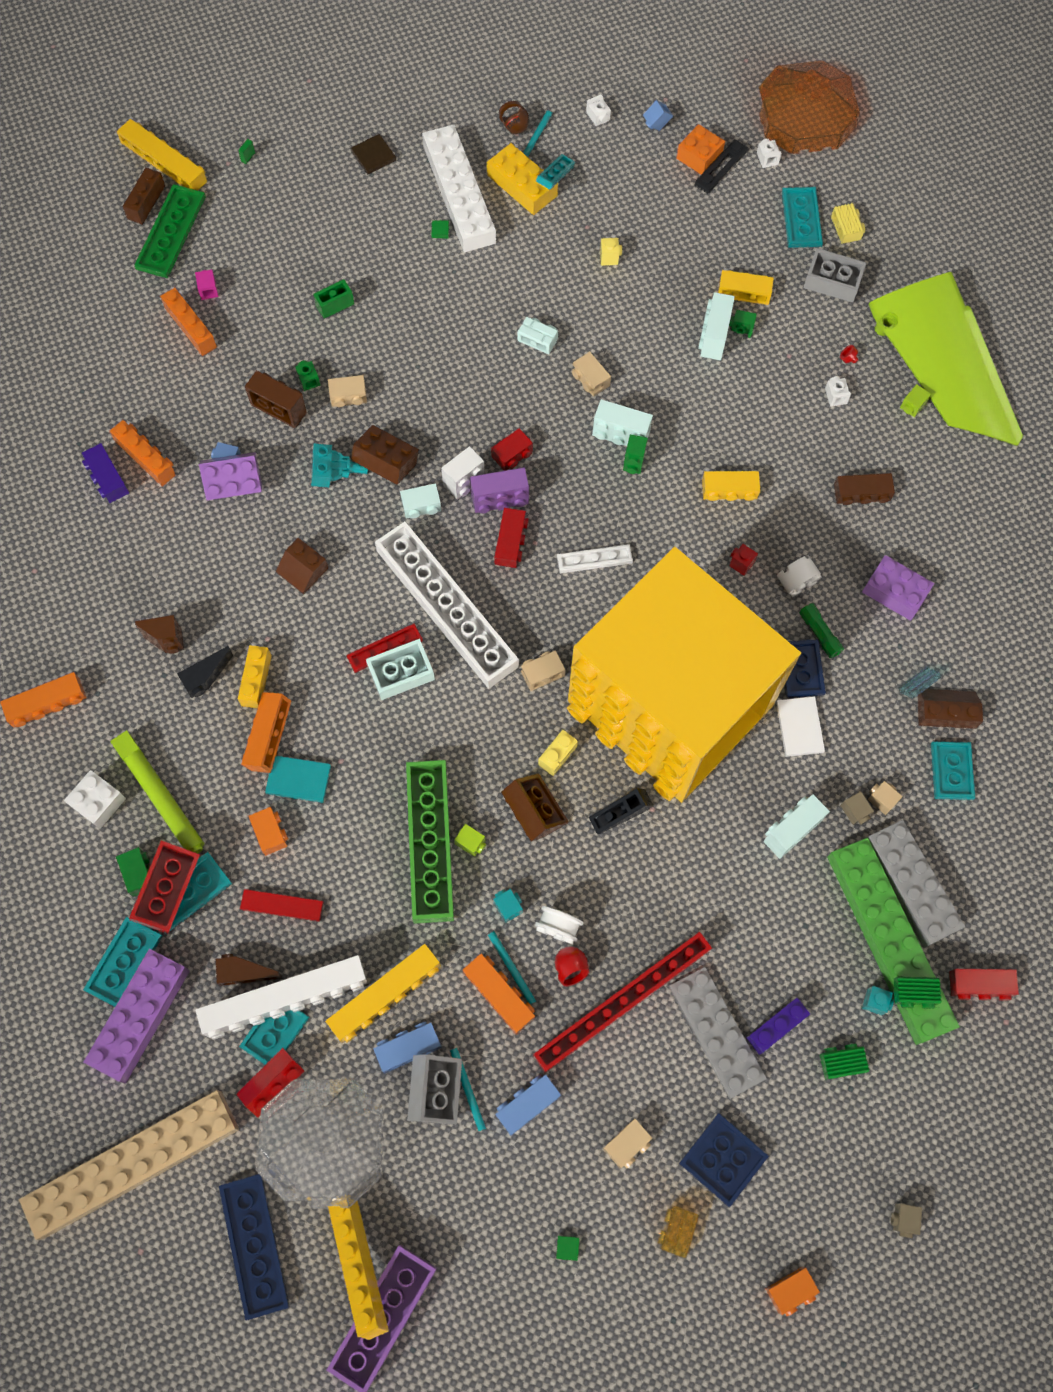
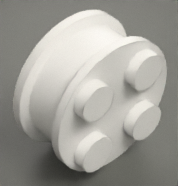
[535,906,584,944]

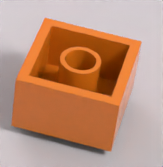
[676,124,725,175]

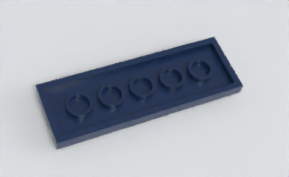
[219,1174,290,1321]

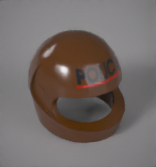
[499,101,530,134]

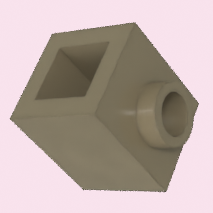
[840,792,874,825]
[891,1204,922,1238]

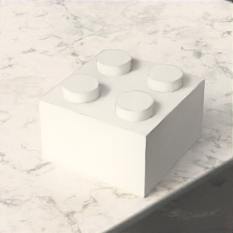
[441,446,484,499]
[64,770,126,829]

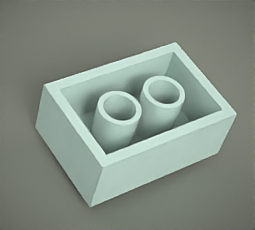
[698,292,735,360]
[592,399,653,446]
[366,639,435,700]
[763,794,830,859]

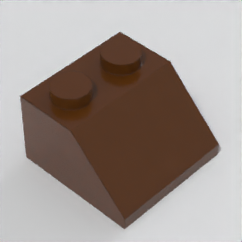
[276,538,328,594]
[135,615,184,654]

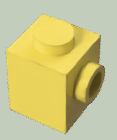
[600,238,622,266]

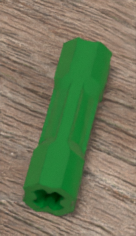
[799,603,844,658]

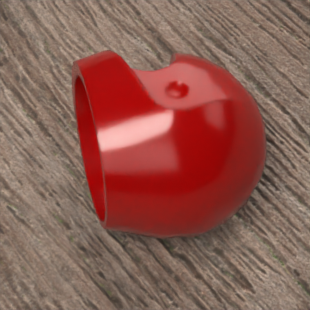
[555,946,589,987]

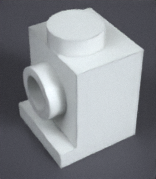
[586,94,611,126]
[757,139,781,168]
[825,376,851,406]

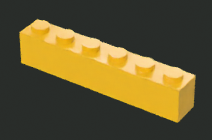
[116,119,207,191]
[325,944,441,1043]
[327,1195,389,1340]

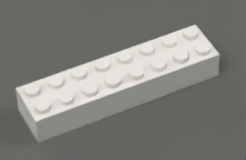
[422,124,496,252]
[196,955,368,1039]

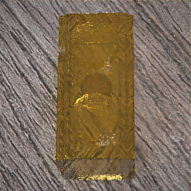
[657,1206,699,1259]

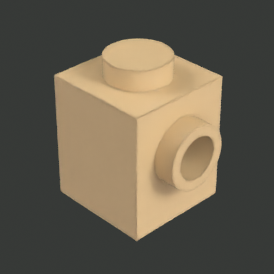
[867,781,903,815]

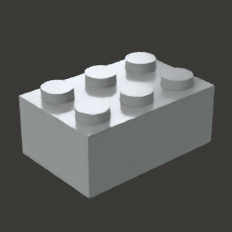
[803,248,866,303]
[407,1055,462,1125]

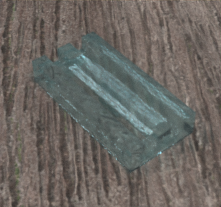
[898,667,941,699]

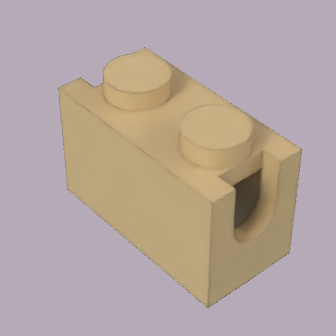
[572,352,611,397]
[328,375,367,407]
[521,650,565,691]
[603,1119,652,1169]

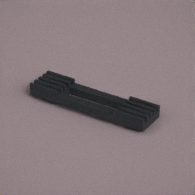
[694,139,748,194]

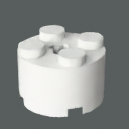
[777,555,821,597]

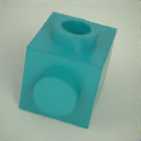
[493,889,523,923]
[862,986,894,1016]

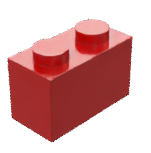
[491,428,533,471]

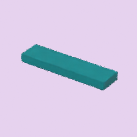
[536,154,576,190]

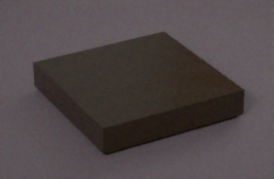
[351,134,396,175]

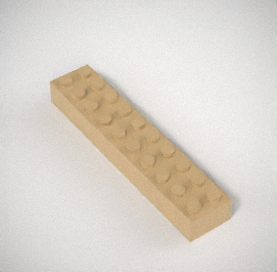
[19,1090,239,1240]

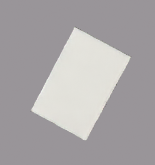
[776,696,825,757]

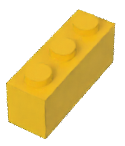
[718,270,774,305]
[702,471,760,501]
[238,645,272,709]

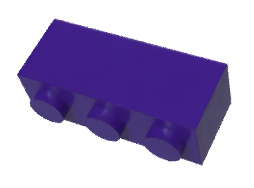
[82,443,129,503]
[746,998,810,1055]

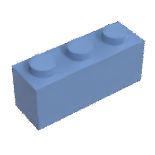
[373,1021,442,1074]
[495,1074,561,1136]

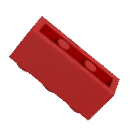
[494,507,529,568]
[949,969,1019,1001]
[236,1048,304,1118]

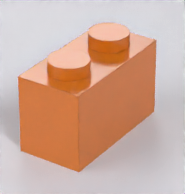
[248,807,289,856]
[765,1267,820,1316]

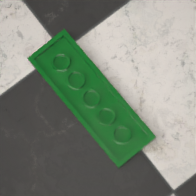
[134,184,206,279]

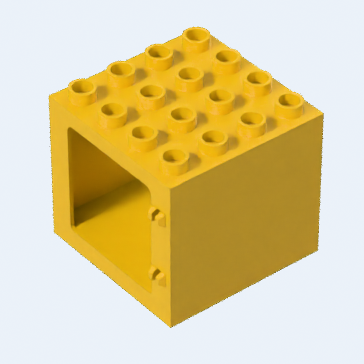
[567,546,801,803]

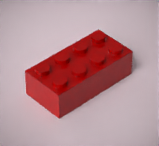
[129,840,200,934]

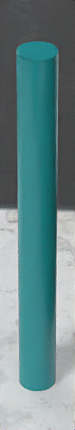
[523,110,552,157]
[488,931,536,1005]
[450,1048,486,1132]

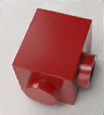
[729,544,758,576]

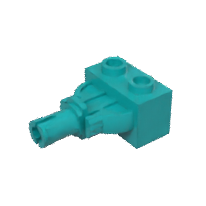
[311,443,368,488]

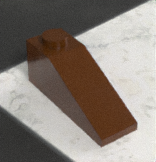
[215,954,282,986]

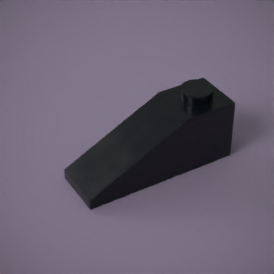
[177,646,233,698]
[589,788,654,835]

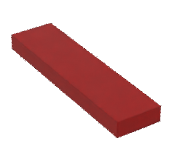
[346,623,423,673]
[240,889,324,922]

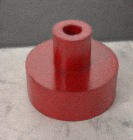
[840,345,858,364]

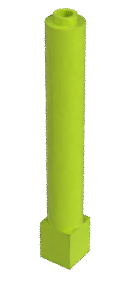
[110,730,204,854]

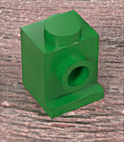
[729,309,757,338]
[295,360,321,391]

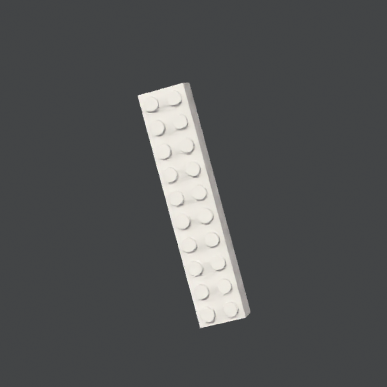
[375,522,519,689]

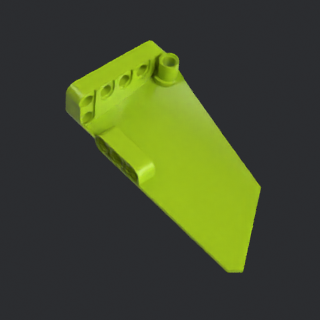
[868,272,1023,446]

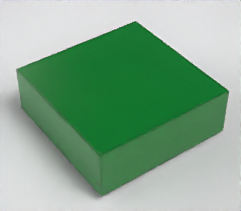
[238,139,255,164]
[431,220,449,239]
[556,1236,580,1261]

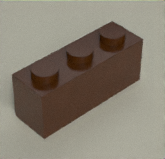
[122,167,165,225]
[834,473,895,505]

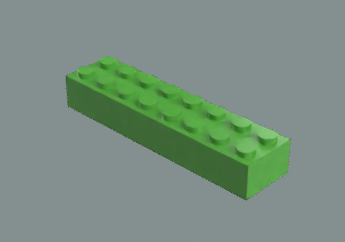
[406,760,454,924]

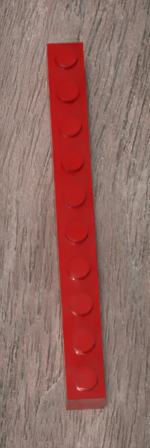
[533,932,712,1073]

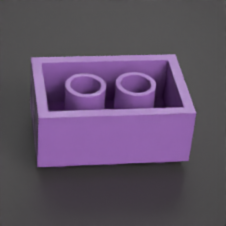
[199,452,263,501]
[470,468,529,513]
[862,555,935,621]

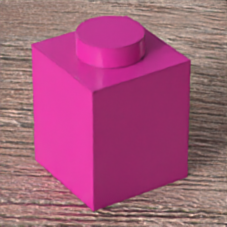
[195,269,219,300]

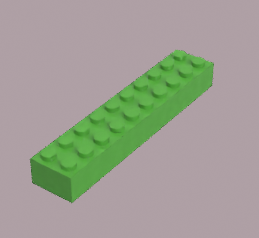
[827,838,960,1045]

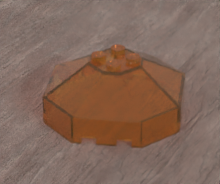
[759,60,860,154]

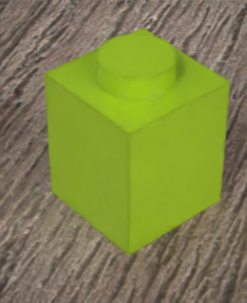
[900,384,931,418]
[454,824,486,857]

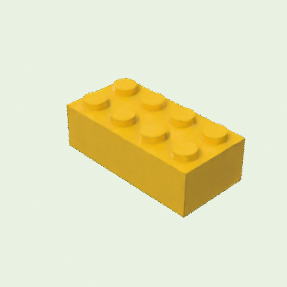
[487,143,558,216]

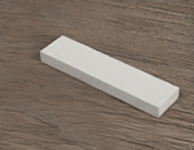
[557,544,633,573]

